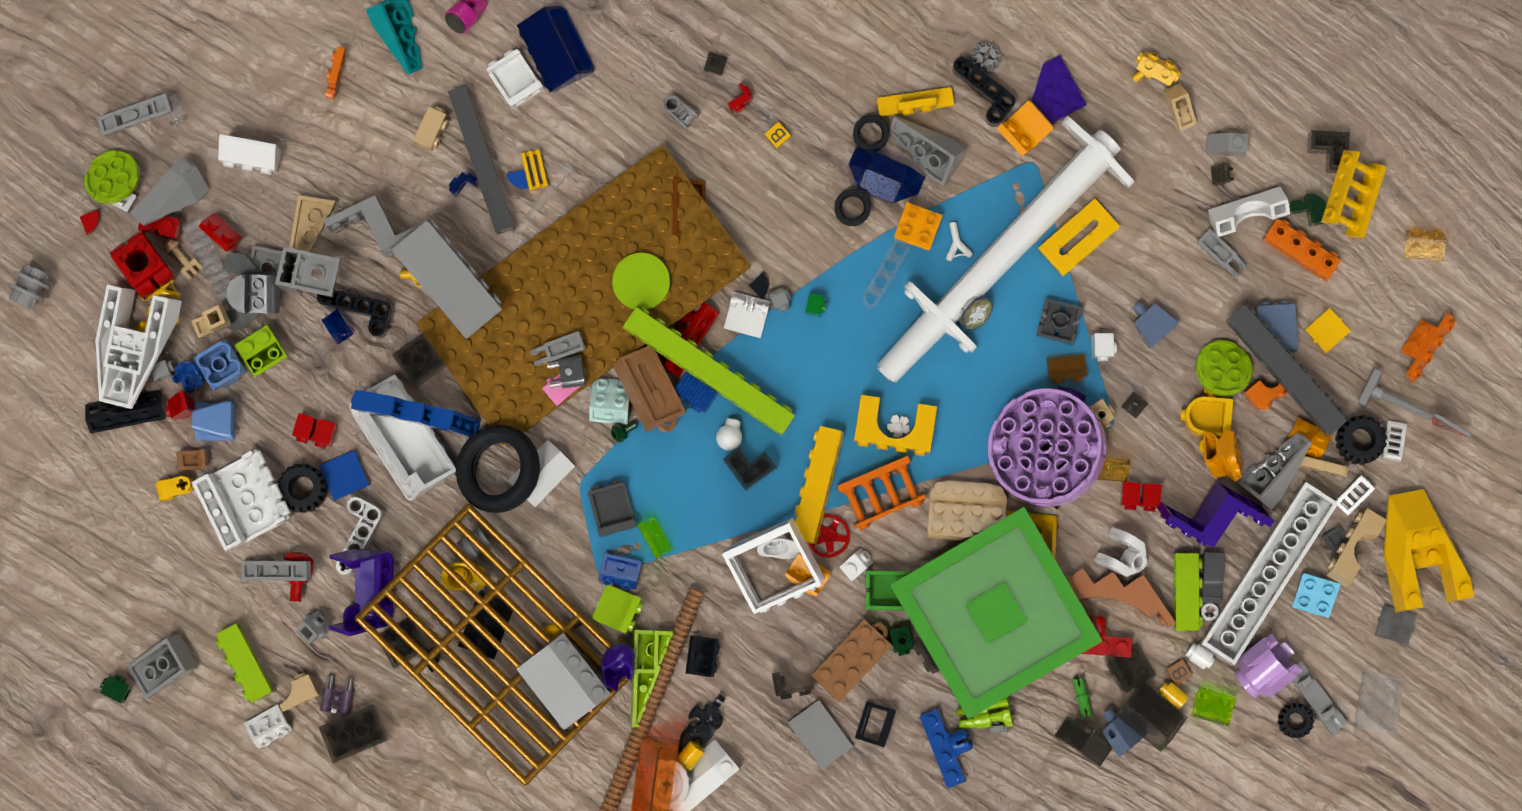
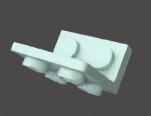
[589,378,629,425]

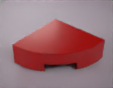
[80,210,100,235]

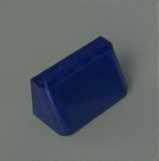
[517,6,595,92]

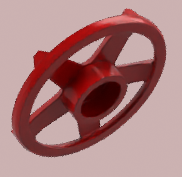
[808,514,850,558]

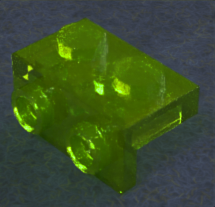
[1191,688,1236,726]

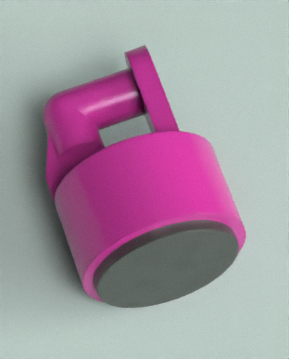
[445,0,488,34]

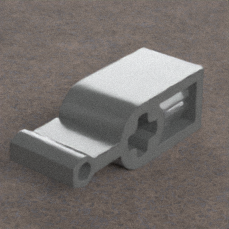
[1202,552,1224,604]

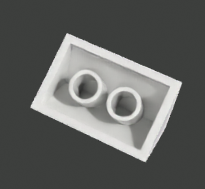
[508,440,575,507]

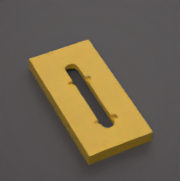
[1038,198,1120,277]

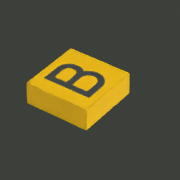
[764,122,791,149]

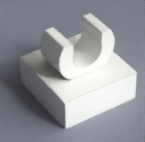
[112,194,138,213]

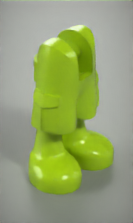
[956,697,1014,729]

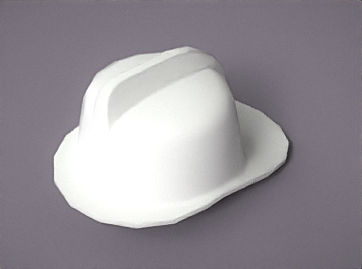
[757,534,800,559]

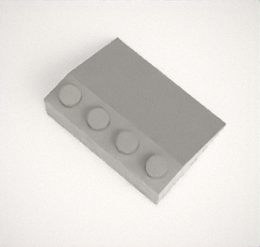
[516,633,611,730]

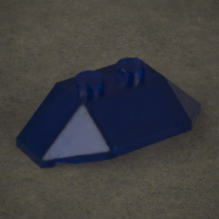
[848,147,926,203]

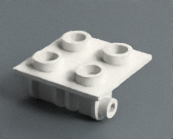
[724,292,770,338]

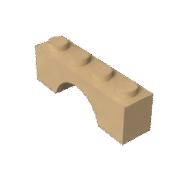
[1326,508,1386,588]

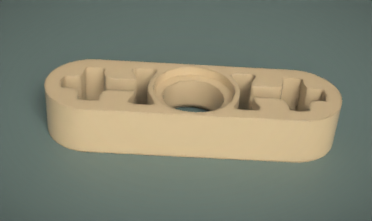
[1299,456,1349,478]

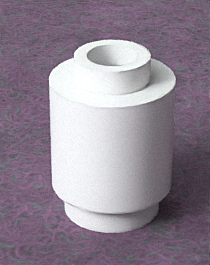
[1185,643,1215,670]

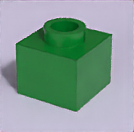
[805,293,827,317]

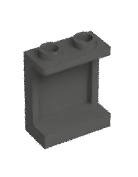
[587,480,637,538]

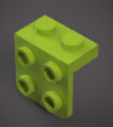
[593,585,644,634]

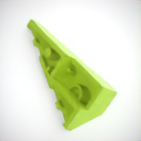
[631,630,673,728]

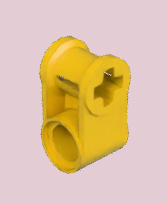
[155,476,194,502]

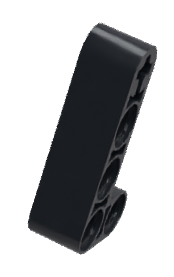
[952,57,1015,127]
[317,290,392,338]

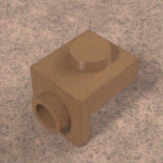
[176,449,208,471]

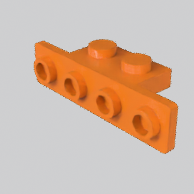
[1400,313,1455,383]

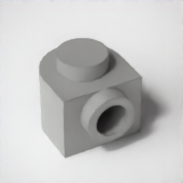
[768,287,791,313]
[151,359,175,382]

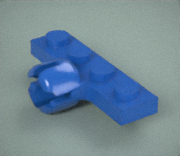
[919,709,973,789]

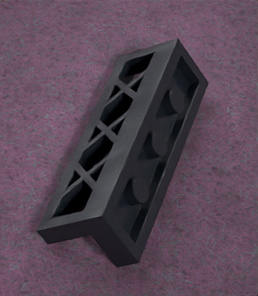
[85,390,166,434]

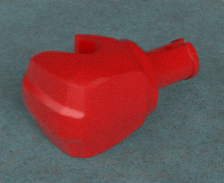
[283,552,314,602]

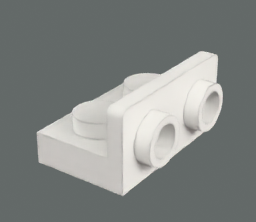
[244,704,292,749]

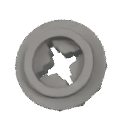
[971,41,1002,72]

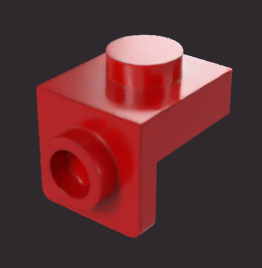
[728,83,753,113]

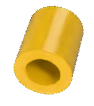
[1158,682,1189,711]
[676,740,705,771]

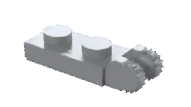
[1196,228,1247,278]
[530,331,586,366]

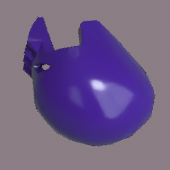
[601,643,636,692]

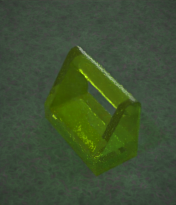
[637,517,673,560]

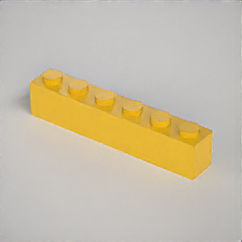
[791,426,845,545]

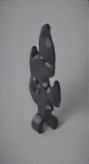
[676,694,725,752]

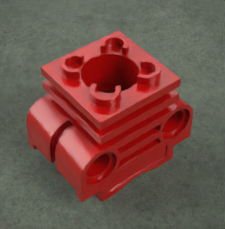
[109,230,176,300]

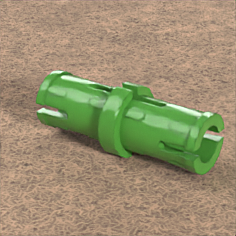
[1072,677,1093,718]

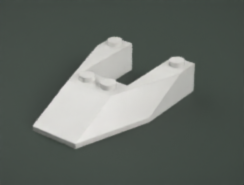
[95,285,182,409]

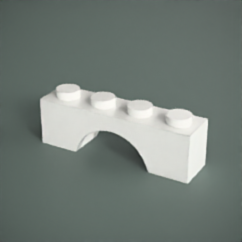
[1208,187,1290,237]

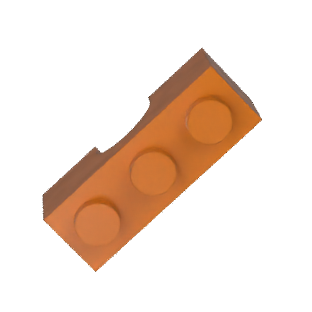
[1243,380,1287,412]

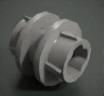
[7,264,50,309]

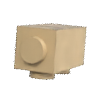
[413,106,449,152]

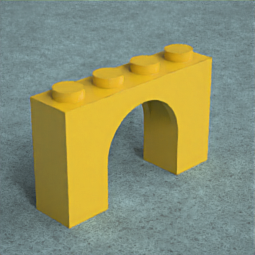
[854,395,937,456]

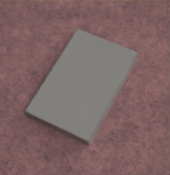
[788,700,853,769]

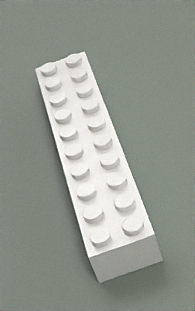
[1200,482,1338,666]

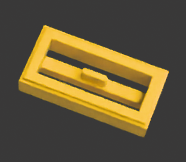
[521,149,548,191]

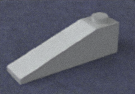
[889,116,967,186]
[1236,433,1312,510]

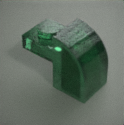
[1289,194,1327,227]

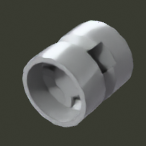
[457,528,493,561]

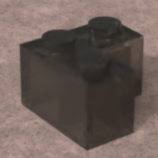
[1307,130,1350,173]
[723,448,777,492]
[1055,716,1112,766]

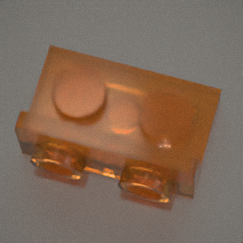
[1046,354,1088,384]

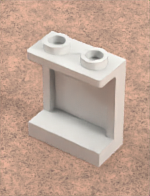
[486,49,544,110]

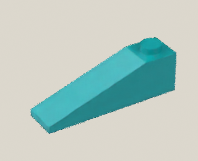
[365,0,423,75]

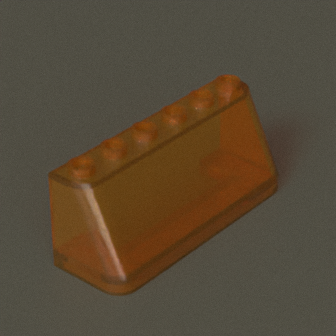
[631,736,680,811]

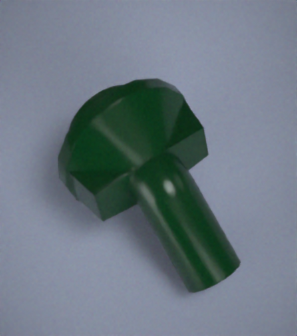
[611,421,638,442]

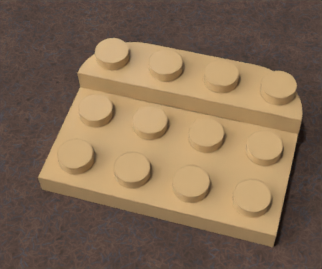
[927,481,1007,541]

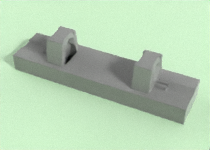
[97,93,174,136]
[241,561,311,581]
[1292,661,1348,735]

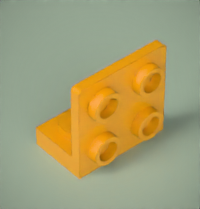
[997,100,1054,156]
[894,202,943,251]

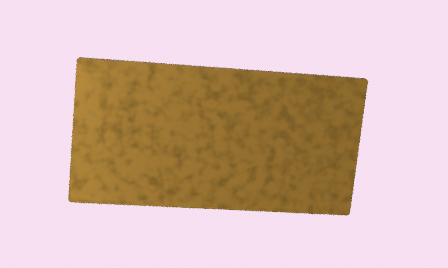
[417,146,751,446]

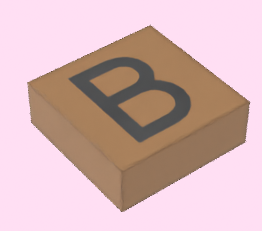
[1166,660,1192,685]

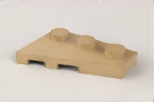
[289,195,336,252]

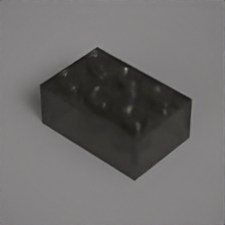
[1115,680,1188,752]
[319,704,390,763]

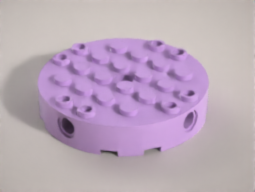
[988,389,1106,507]

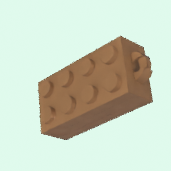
[613,346,686,433]
[811,619,892,702]

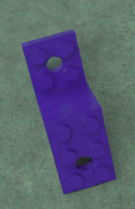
[1157,481,1274,548]

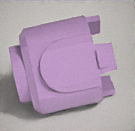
[1235,634,1303,698]

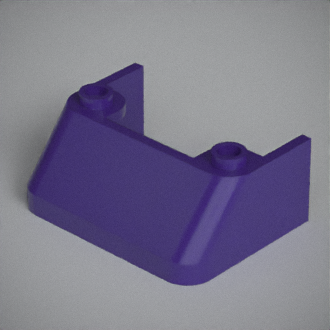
[329,549,394,636]

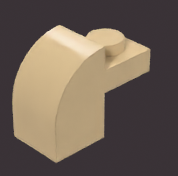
[191,305,231,339]

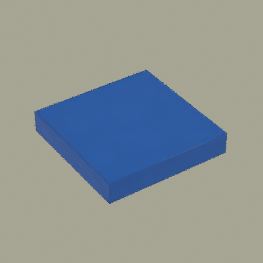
[319,450,370,501]

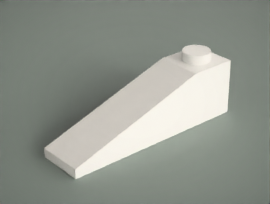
[672,740,739,811]

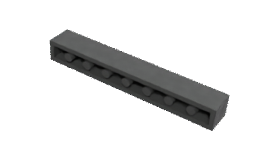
[1225,304,1347,437]

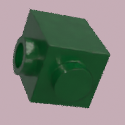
[889,626,913,656]
[100,674,133,704]

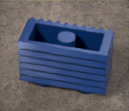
[674,372,718,414]

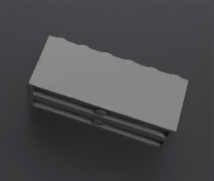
[391,218,502,339]

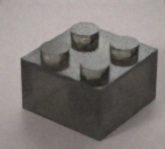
[392,333,447,388]

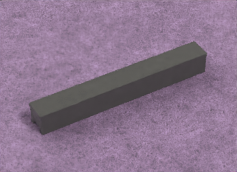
[448,84,515,235]

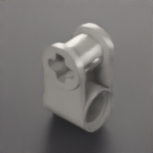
[663,95,698,130]

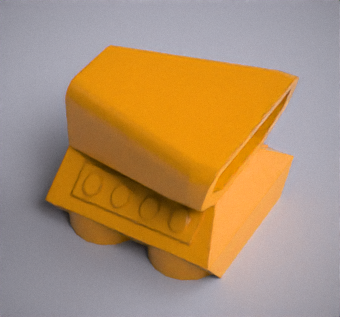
[1203,429,1242,482]

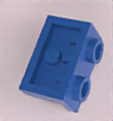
[599,553,642,590]

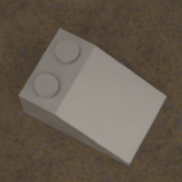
[127,634,198,699]

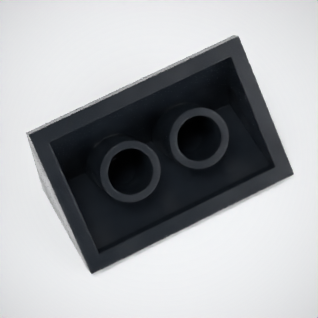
[458,592,513,660]

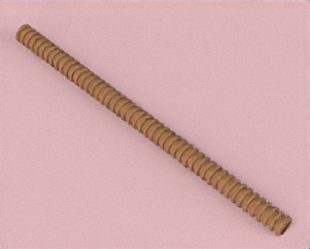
[599,588,704,811]

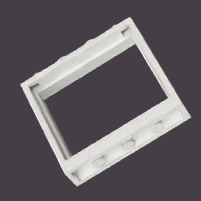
[722,517,825,614]

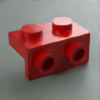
[198,213,242,252]

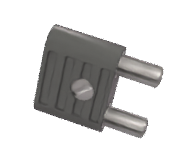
[547,355,586,389]

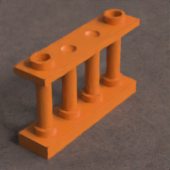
[837,456,926,531]

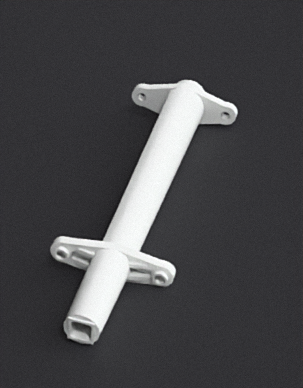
[877,116,1134,383]

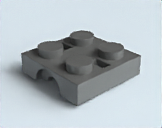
[1036,298,1083,345]

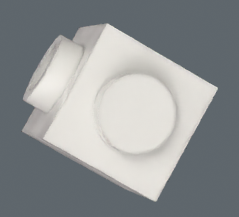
[1091,333,1117,362]

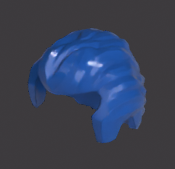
[172,361,204,393]

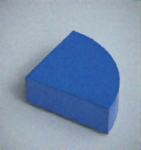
[506,170,529,189]

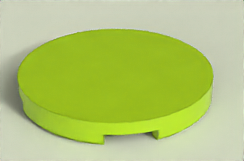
[84,150,140,204]
[612,253,670,310]
[1195,340,1253,397]

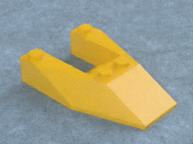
[1383,489,1475,613]

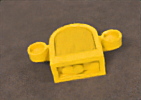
[1180,387,1233,454]

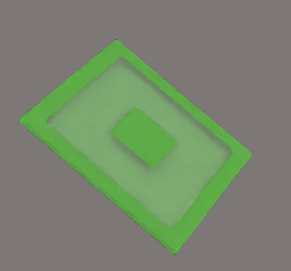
[890,507,1102,719]

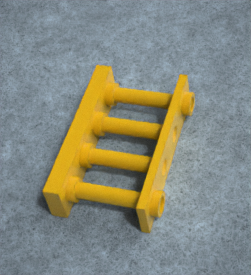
[1321,150,1387,239]

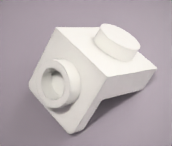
[839,548,873,581]

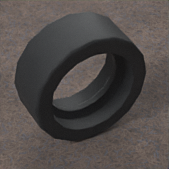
[853,115,889,153]
[834,189,871,227]

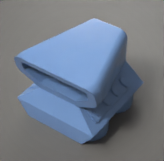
[193,339,246,391]
[192,400,236,441]

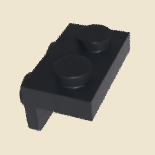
[685,635,720,677]

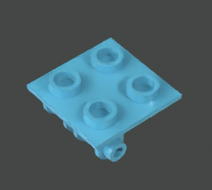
[1292,573,1341,618]

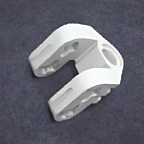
[1093,527,1147,577]

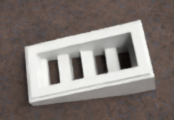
[1380,420,1407,462]
[1335,474,1375,515]

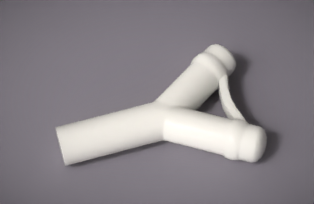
[946,222,973,261]

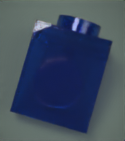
[448,172,479,197]
[322,310,353,344]

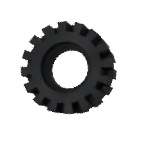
[1277,703,1314,738]

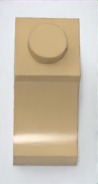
[1163,83,1197,131]
[280,673,320,712]

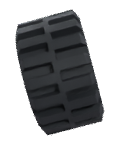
[1335,415,1387,465]
[277,463,328,513]

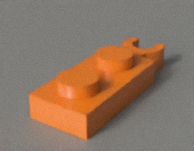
[325,46,347,100]

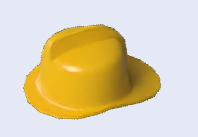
[441,561,487,591]

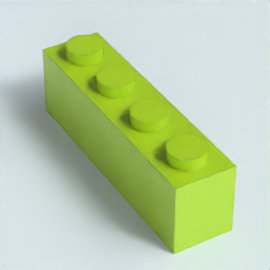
[1173,553,1203,631]
[215,623,274,703]

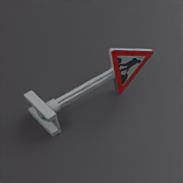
[1358,369,1471,438]

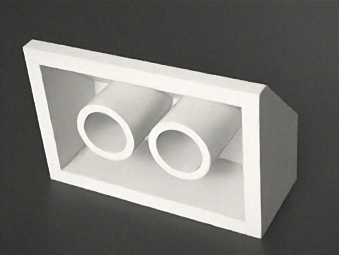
[218,134,281,175]

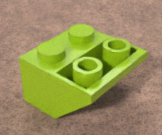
[235,325,287,377]

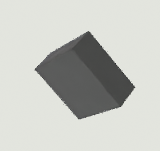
[1322,526,1347,553]

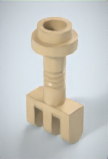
[164,239,203,281]

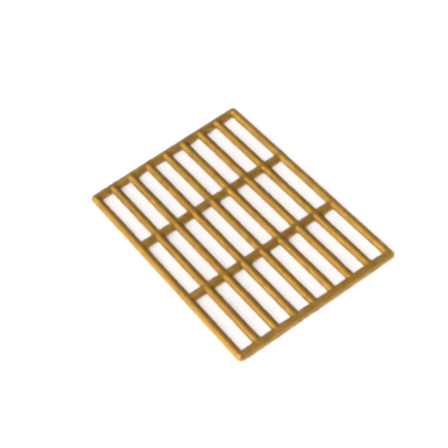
[355,504,629,786]

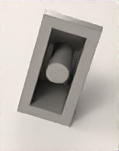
[1206,133,1248,157]

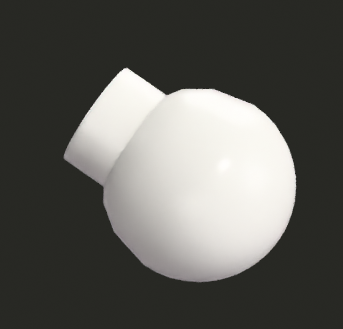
[716,418,742,451]

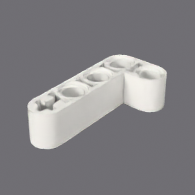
[336,497,383,575]

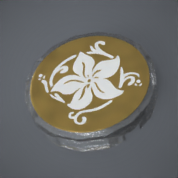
[959,295,993,330]

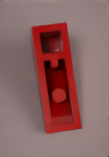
[166,391,195,421]

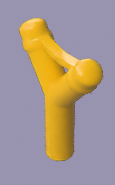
[141,280,181,301]

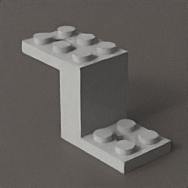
[323,195,430,257]
[250,245,341,297]

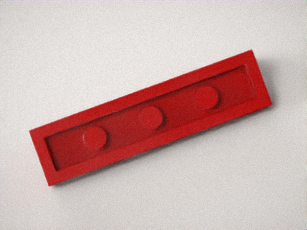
[658,302,719,377]

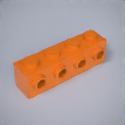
[1262,219,1341,282]

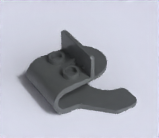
[225,253,280,330]

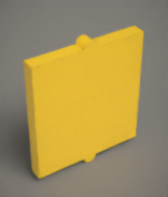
[1305,308,1351,353]

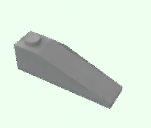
[130,157,209,226]

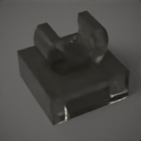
[704,52,727,76]
[1211,163,1234,186]
[1121,392,1148,419]

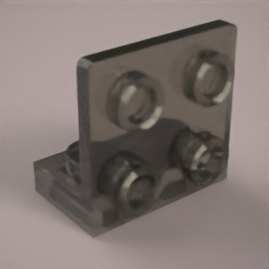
[1104,642,1156,694]
[771,672,815,700]

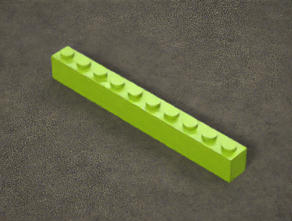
[622,307,795,435]

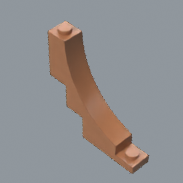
[1067,568,1176,628]

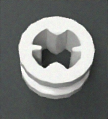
[1200,603,1219,621]

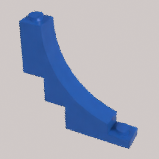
[351,390,480,438]

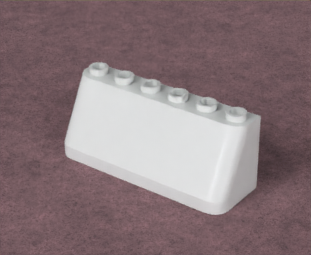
[349,375,456,501]

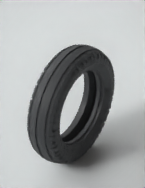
[456,425,540,513]

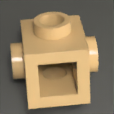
[1089,399,1115,430]

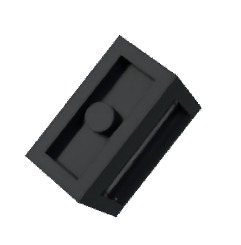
[855,701,896,748]

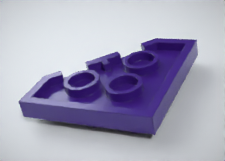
[1032,55,1086,124]

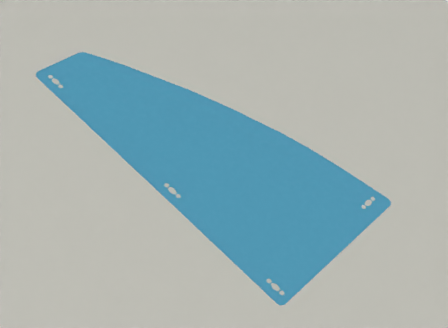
[580,162,1115,572]

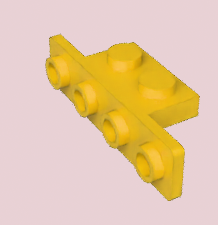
[877,87,954,117]

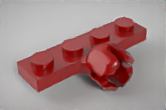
[1082,615,1132,658]

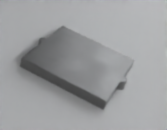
[1375,605,1416,645]

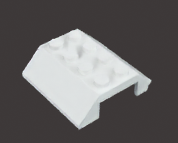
[191,449,291,551]

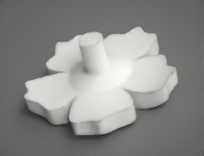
[887,415,910,438]

